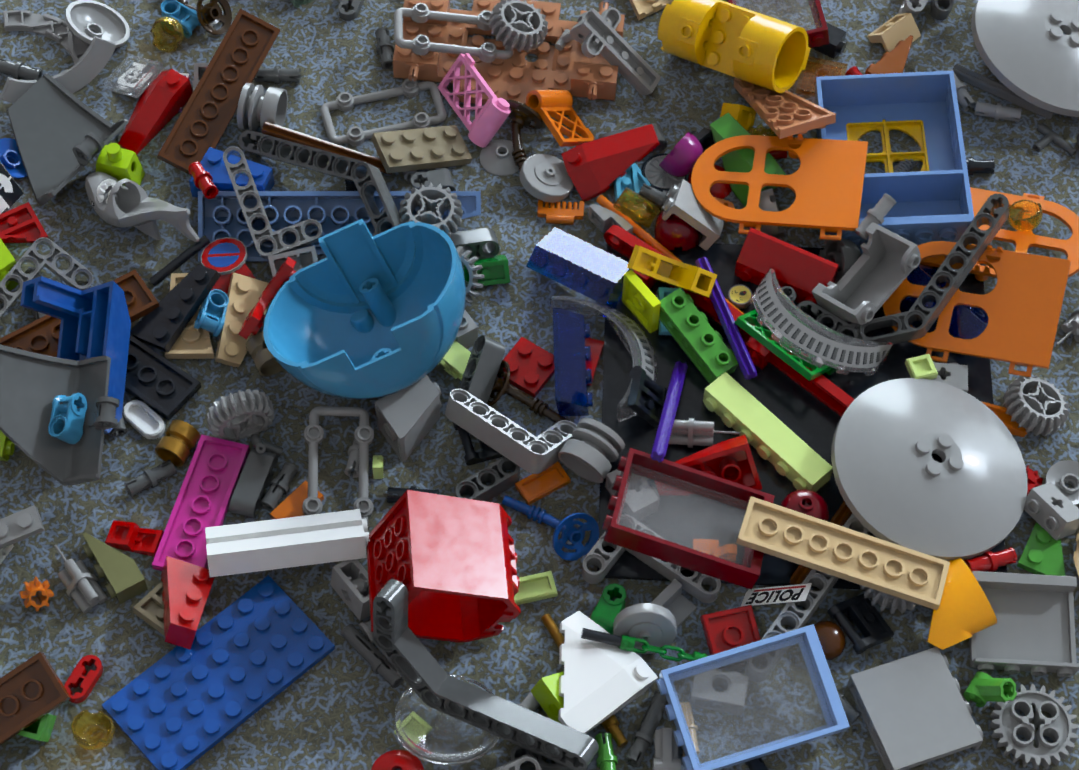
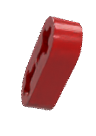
[64,655,103,703]

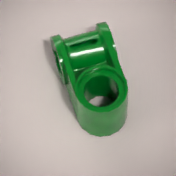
[590,583,626,635]

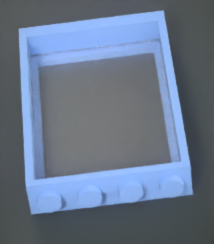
[656,624,850,770]

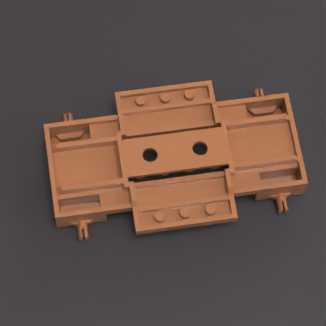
[393,0,625,105]

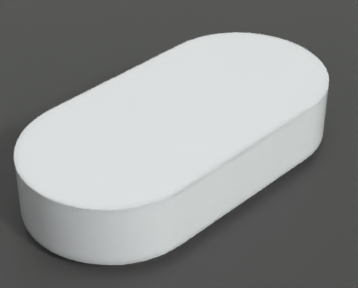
[123,400,165,439]

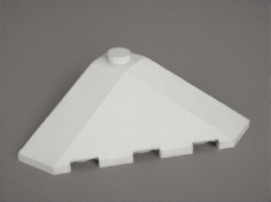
[558,611,658,734]

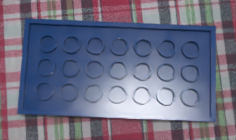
[102,575,335,770]

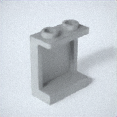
[662,179,725,251]

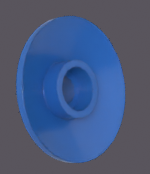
[0,138,27,179]

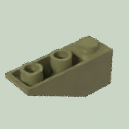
[82,532,148,604]

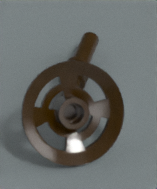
[177,0,232,35]
[506,100,543,170]
[487,360,570,423]

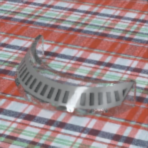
[751,268,894,376]
[550,296,657,422]

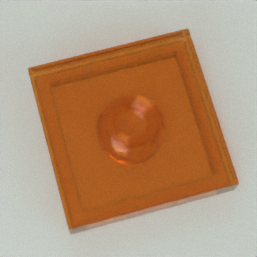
[795,56,848,97]

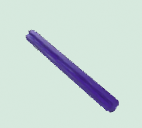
[695,257,757,380]
[651,361,688,462]

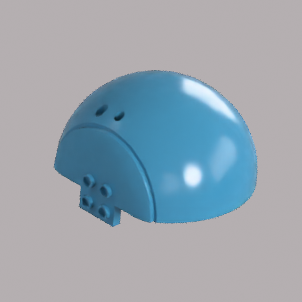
[263,219,466,399]

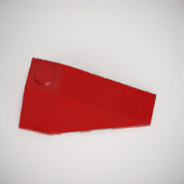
[118,69,193,155]
[561,124,660,201]
[654,435,762,496]

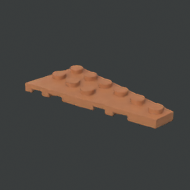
[734,78,836,139]

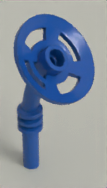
[502,495,599,561]

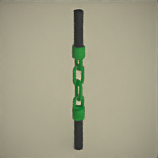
[581,628,745,675]

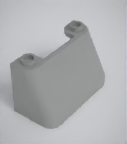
[812,222,921,325]

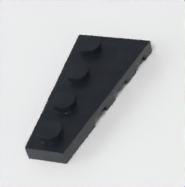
[130,264,220,353]

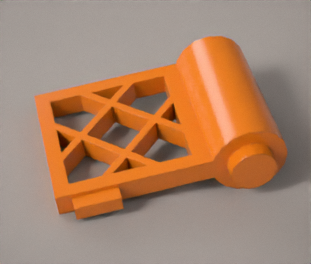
[526,90,595,147]

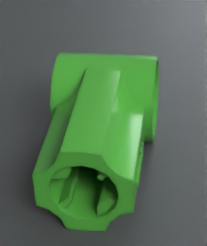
[963,672,1017,707]

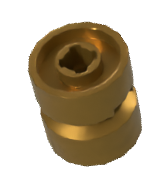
[155,419,201,467]

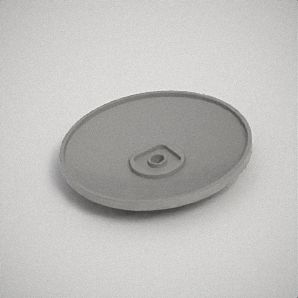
[971,0,1079,117]
[831,378,1028,561]

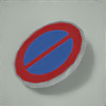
[200,237,248,275]

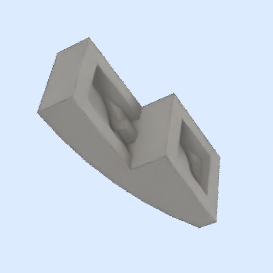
[588,204,633,235]

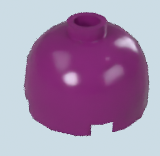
[659,132,703,177]

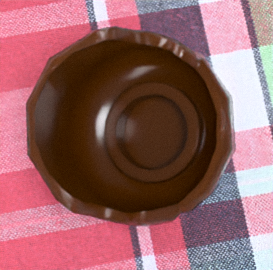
[814,621,846,660]

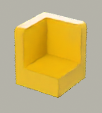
[720,103,756,131]

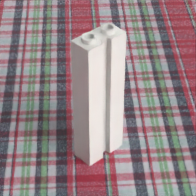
[205,509,370,577]

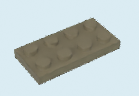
[371,125,472,173]

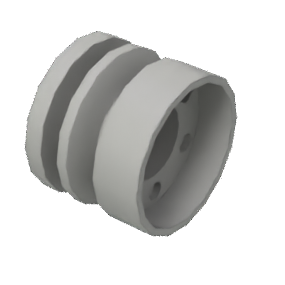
[237,83,288,132]
[558,417,625,483]

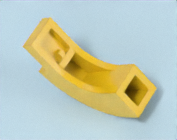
[627,245,717,297]

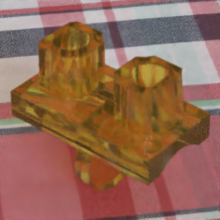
[613,187,661,228]

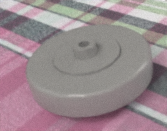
[519,154,574,202]
[613,603,677,654]

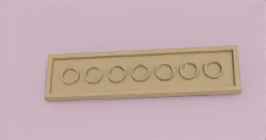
[736,496,950,610]

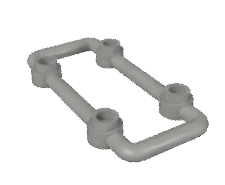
[394,3,514,63]
[320,79,447,146]
[302,406,374,526]

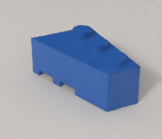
[189,147,275,197]

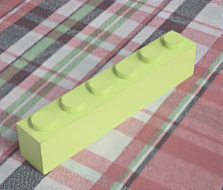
[703,372,833,492]

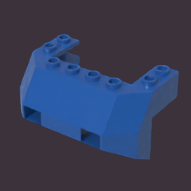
[20,276,131,434]

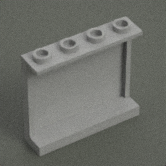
[969,571,1079,677]
[847,647,983,770]

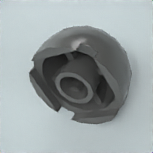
[819,238,862,284]

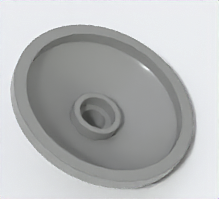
[64,0,130,48]

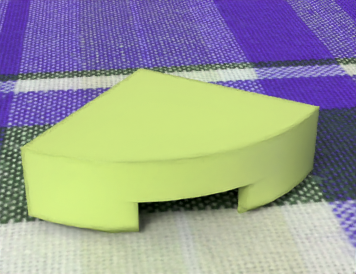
[372,455,384,479]

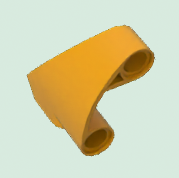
[927,558,997,650]

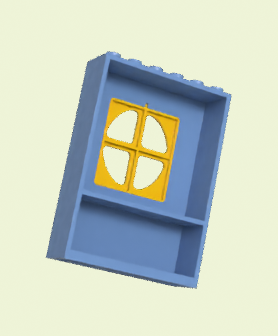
[814,71,974,254]

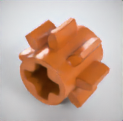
[19,577,54,611]

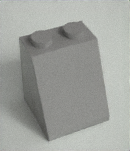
[375,375,442,462]

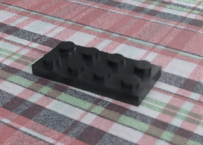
[125,335,201,421]

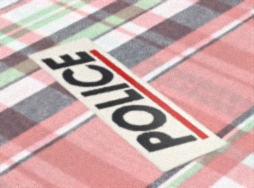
[741,583,812,607]

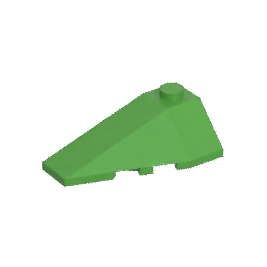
[710,113,786,207]

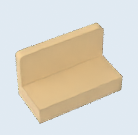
[867,13,921,52]

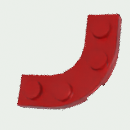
[238,256,296,340]

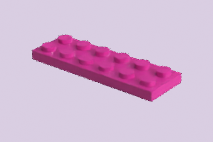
[152,434,250,571]

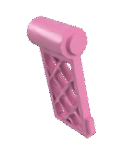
[438,53,511,148]

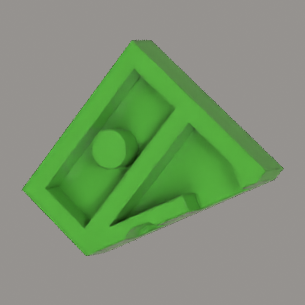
[1017,522,1066,576]

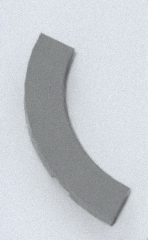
[3,10,89,65]
[0,36,117,103]

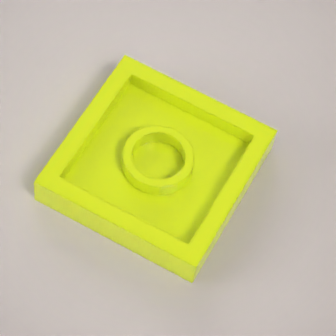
[622,270,661,334]

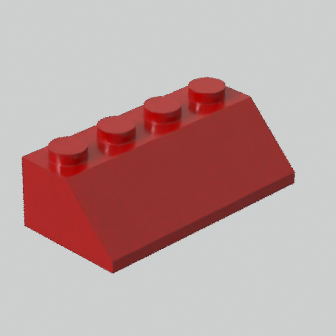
[734,228,839,305]

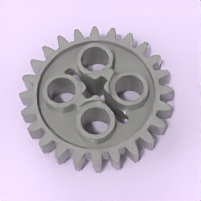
[989,684,1079,770]

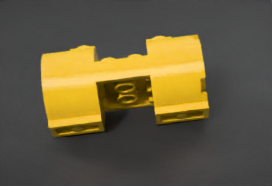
[658,0,811,93]

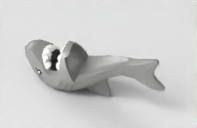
[85,172,200,242]

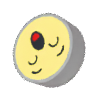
[728,285,752,309]

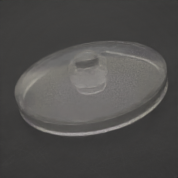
[395,674,499,766]

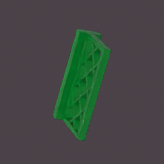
[735,308,839,381]

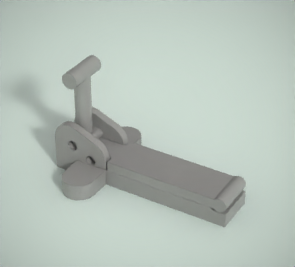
[555,7,661,96]

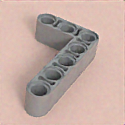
[223,146,323,259]
[0,237,93,319]
[445,389,577,474]
[582,515,721,603]

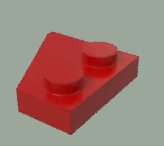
[0,202,49,243]

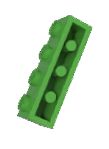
[659,287,738,384]

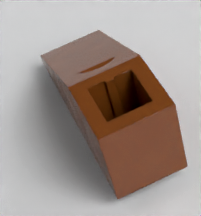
[865,35,913,75]

